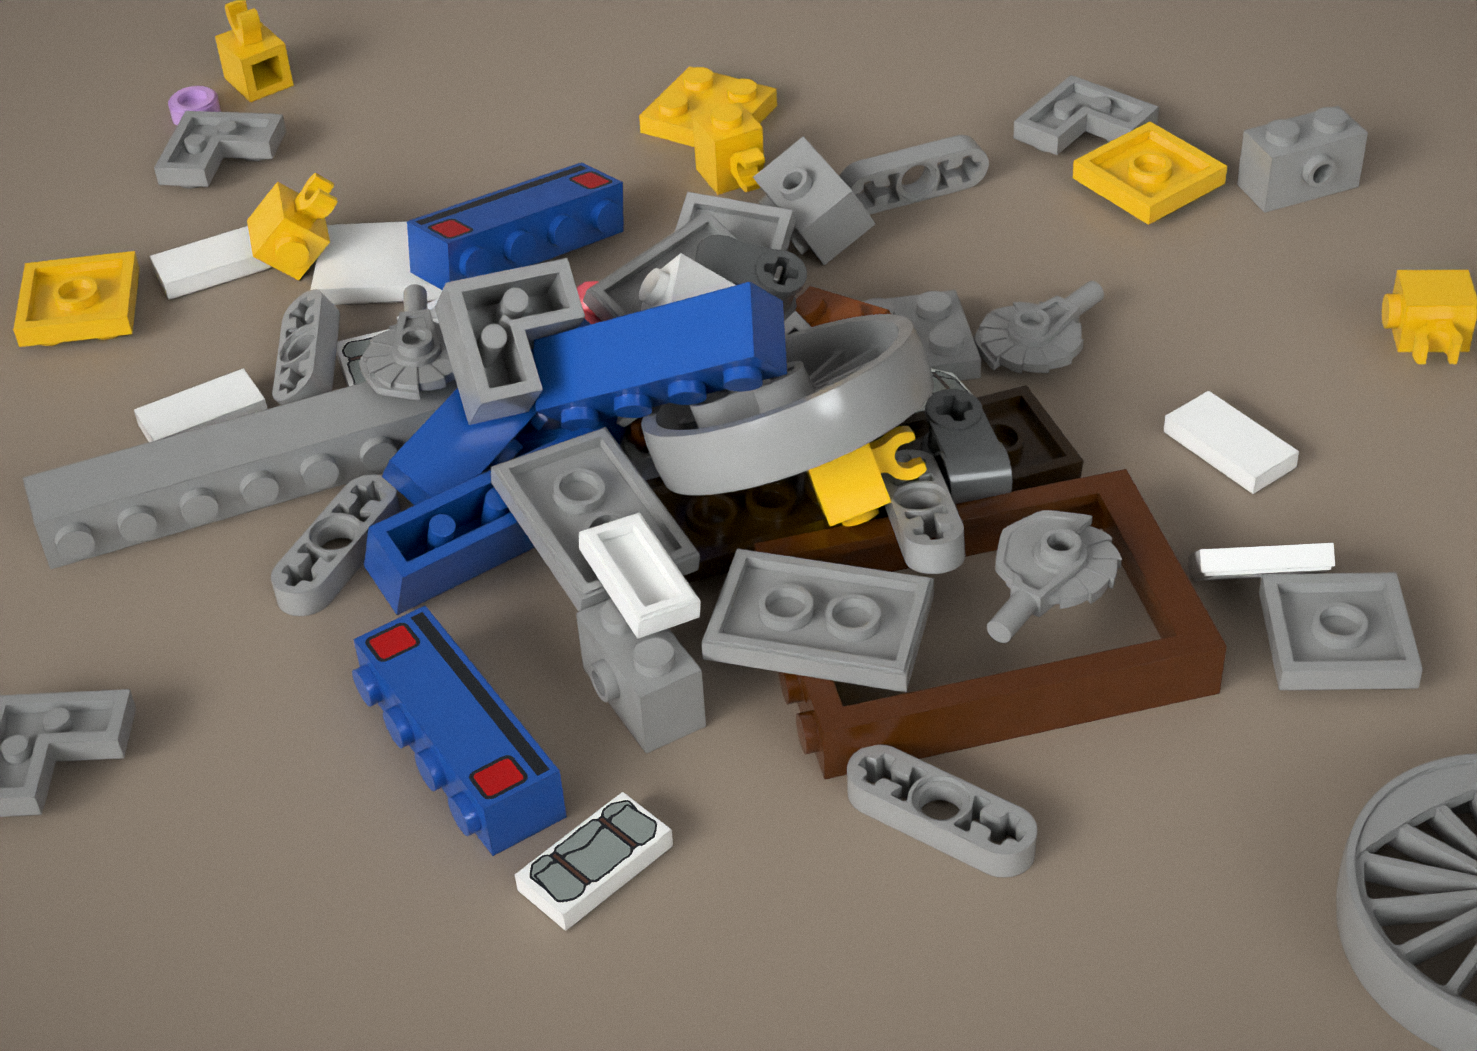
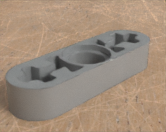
[839,135,989,215]
[272,289,340,405]
[881,450,965,574]
[271,475,401,616]
[847,745,1037,878]

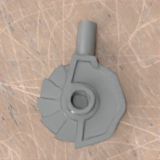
[974,281,1104,374]
[359,284,455,400]
[987,510,1122,643]

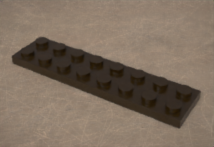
[645,385,1084,583]

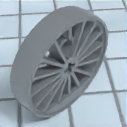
[641,314,934,495]
[1336,753,1477,1051]

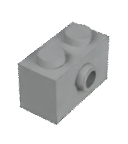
[1237,106,1368,213]
[753,136,875,265]
[576,598,706,754]

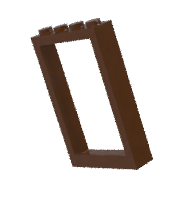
[754,469,1227,779]

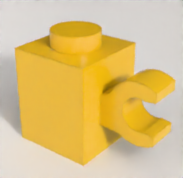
[215,0,294,102]
[692,102,765,195]
[247,173,338,280]
[1382,270,1477,364]
[807,426,927,527]

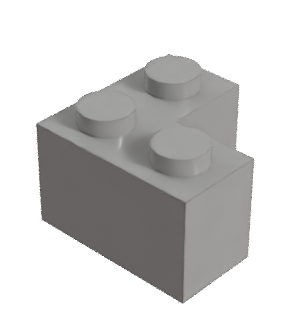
[435,258,585,425]

